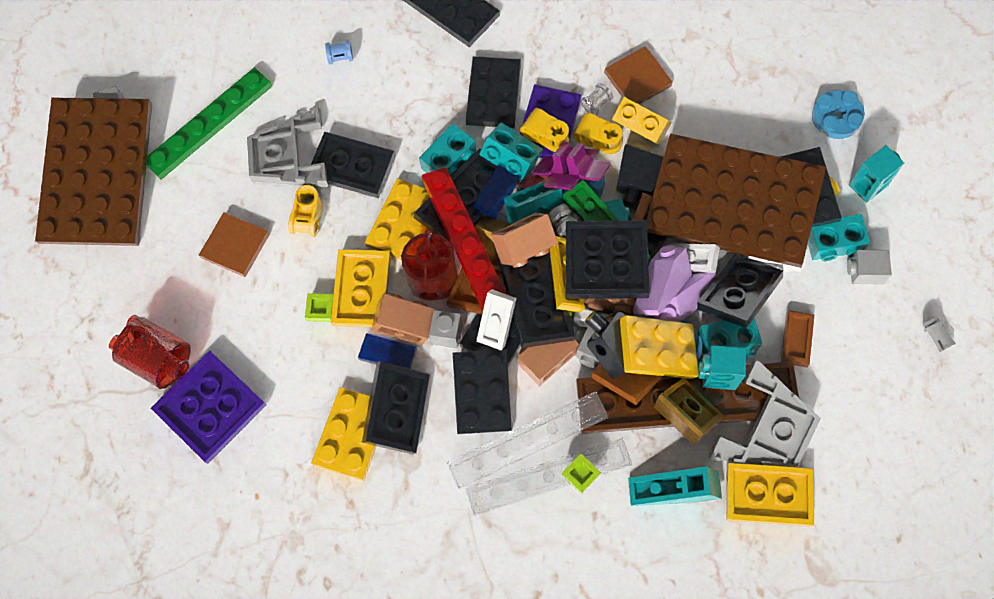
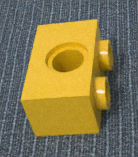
[612,97,672,145]

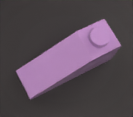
[633,246,693,315]
[645,272,716,322]

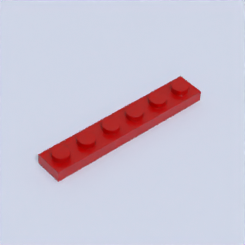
[422,167,506,311]

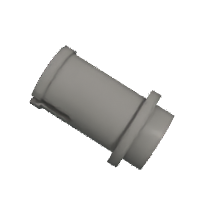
[923,316,956,352]

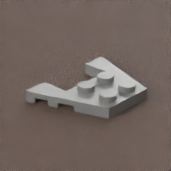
[247,106,328,187]
[708,359,821,468]

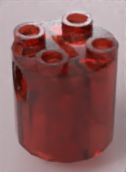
[401,233,458,301]
[108,315,191,389]

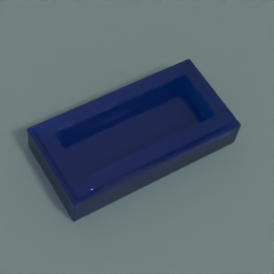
[474,165,521,219]
[358,333,417,369]

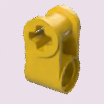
[520,108,569,152]
[573,113,623,155]
[288,185,323,237]

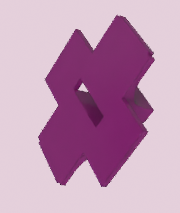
[533,142,611,190]

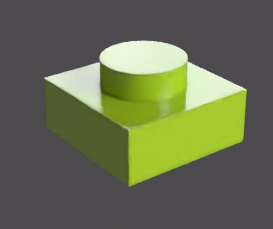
[305,293,334,322]
[561,454,601,495]

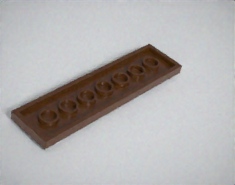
[576,361,799,434]

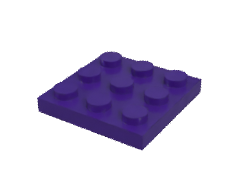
[150,351,267,464]

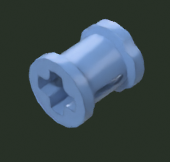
[325,39,353,65]

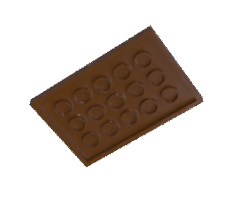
[35,97,152,246]
[646,133,826,268]

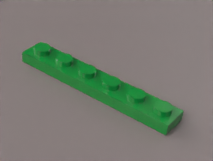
[146,67,272,180]

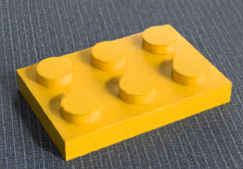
[365,178,429,264]
[331,249,391,328]
[620,315,699,379]
[311,387,377,481]
[726,463,814,527]

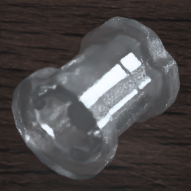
[581,83,614,115]

